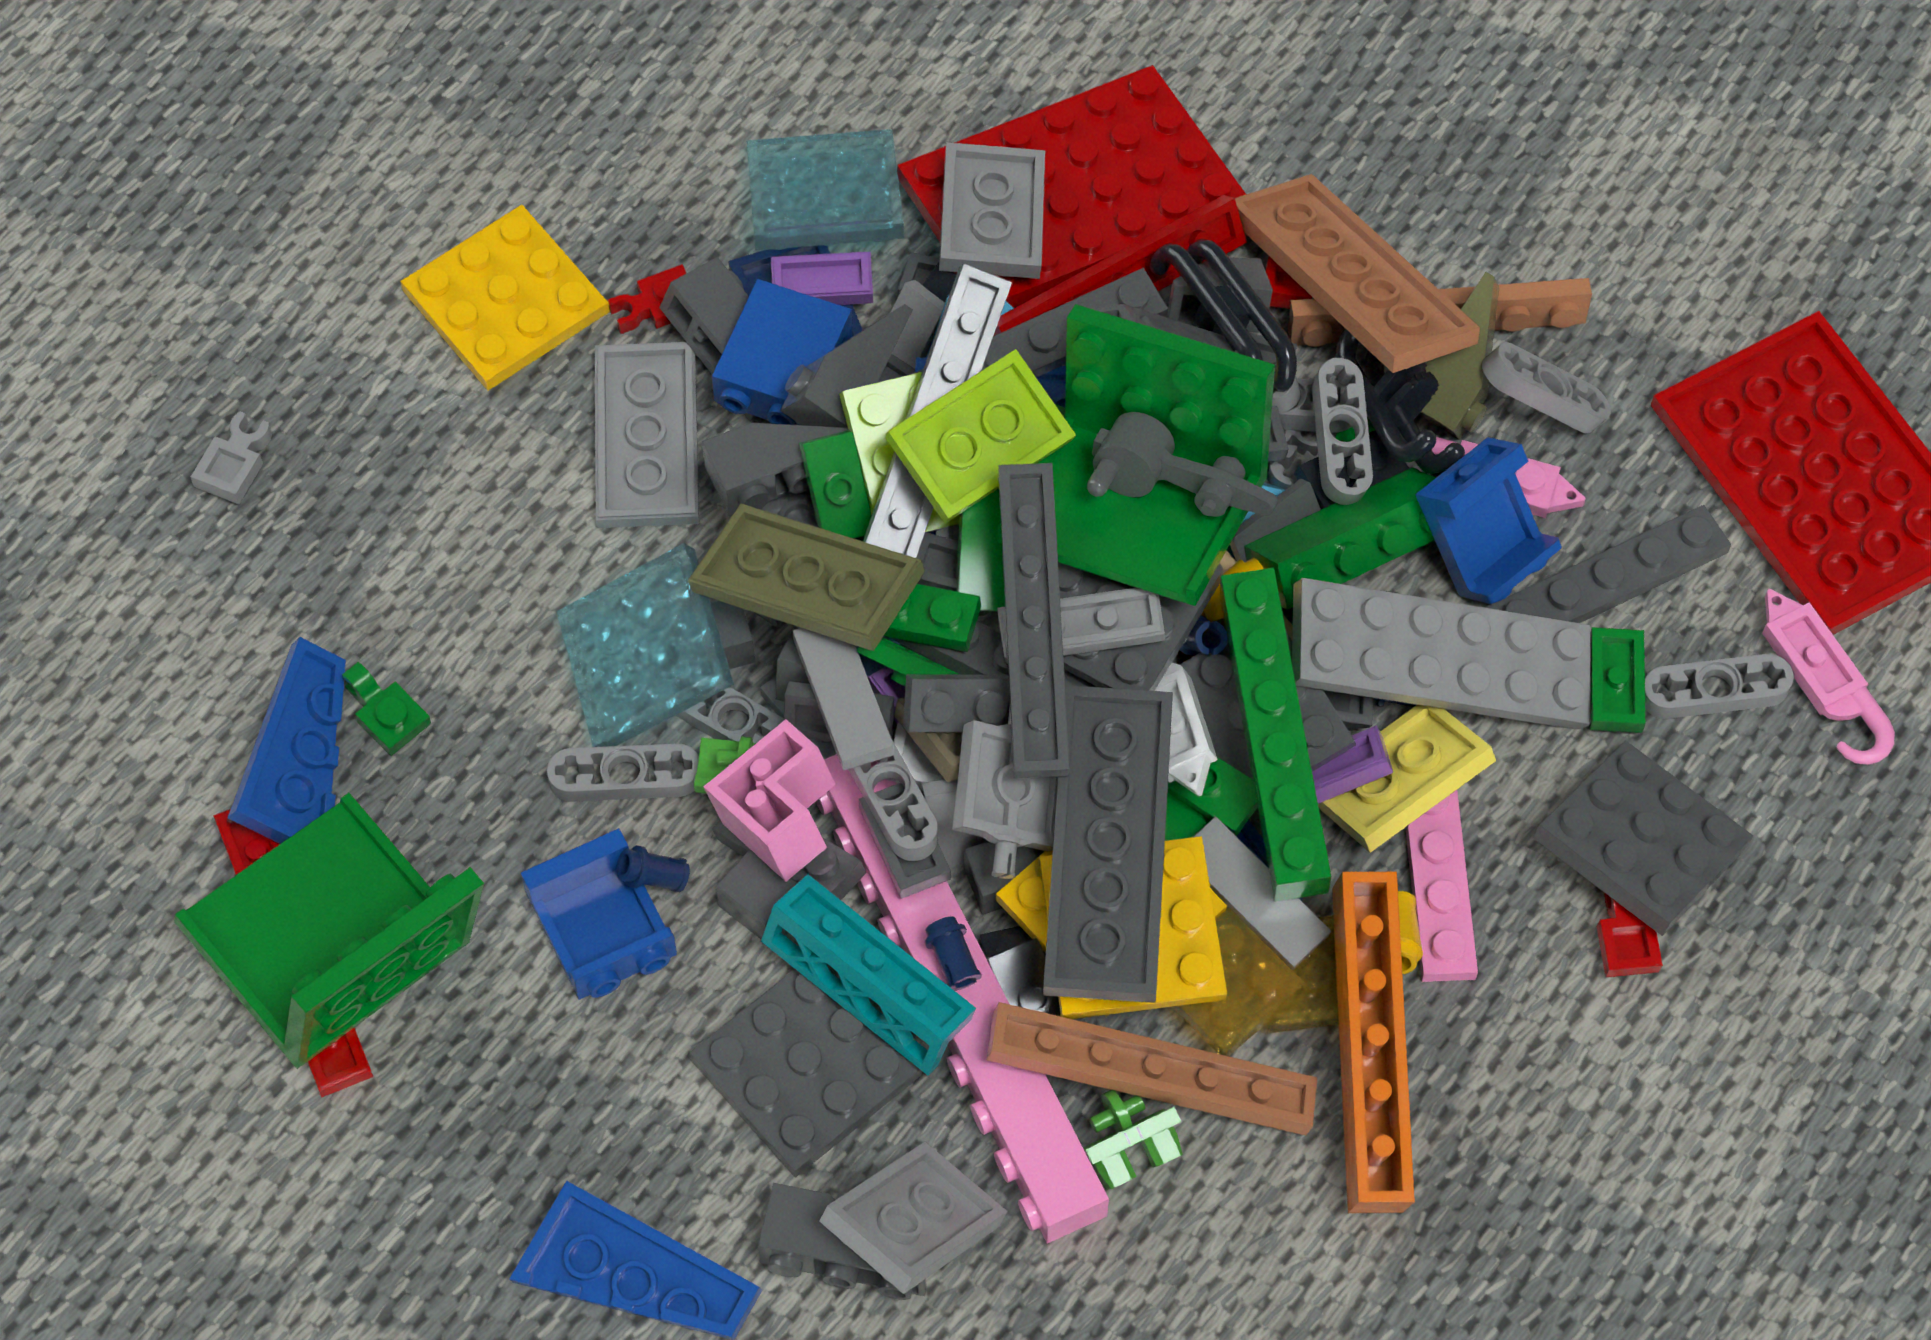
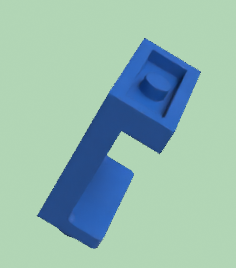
[712,279,853,425]
[1415,437,1562,604]
[521,828,677,1000]

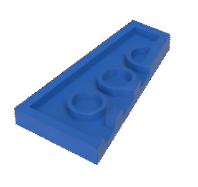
[228,637,346,844]
[509,1180,762,1340]

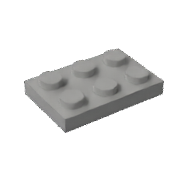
[939,142,1045,279]
[819,1142,1008,1294]

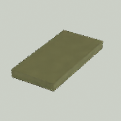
[688,503,925,651]

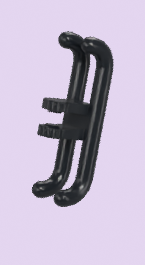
[1149,239,1297,392]
[1336,328,1465,475]

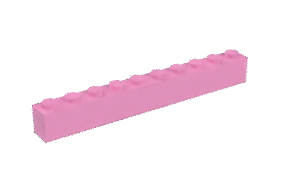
[816,754,1109,1244]

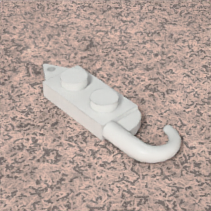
[1155,638,1218,796]

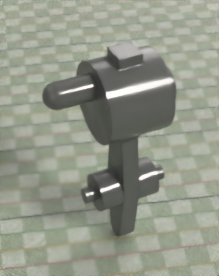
[1087,412,1278,517]

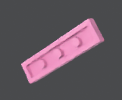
[1405,790,1478,982]

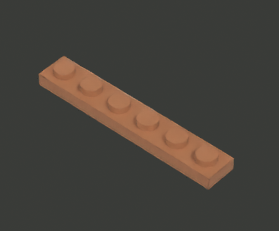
[1288,278,1592,347]
[986,1002,1317,1136]

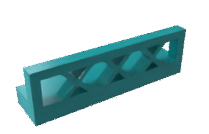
[761,874,976,1076]

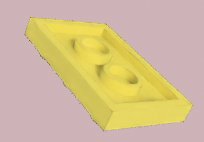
[1318,705,1496,853]

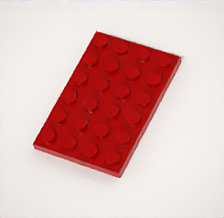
[897,65,1247,307]
[1650,311,1931,635]

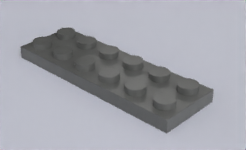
[1043,685,1173,1003]

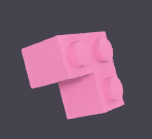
[703,719,836,882]

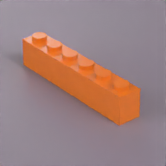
[1332,872,1415,1213]

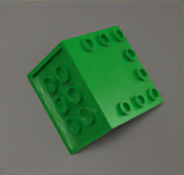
[997,304,1275,606]
[174,792,484,1069]

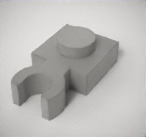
[190,411,272,504]

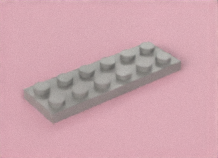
[1292,578,1591,729]

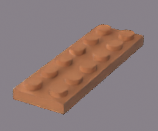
[1235,174,1480,373]

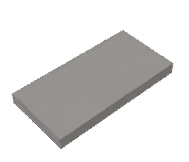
[595,342,699,528]

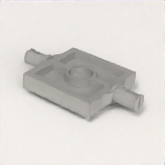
[952,707,1058,879]

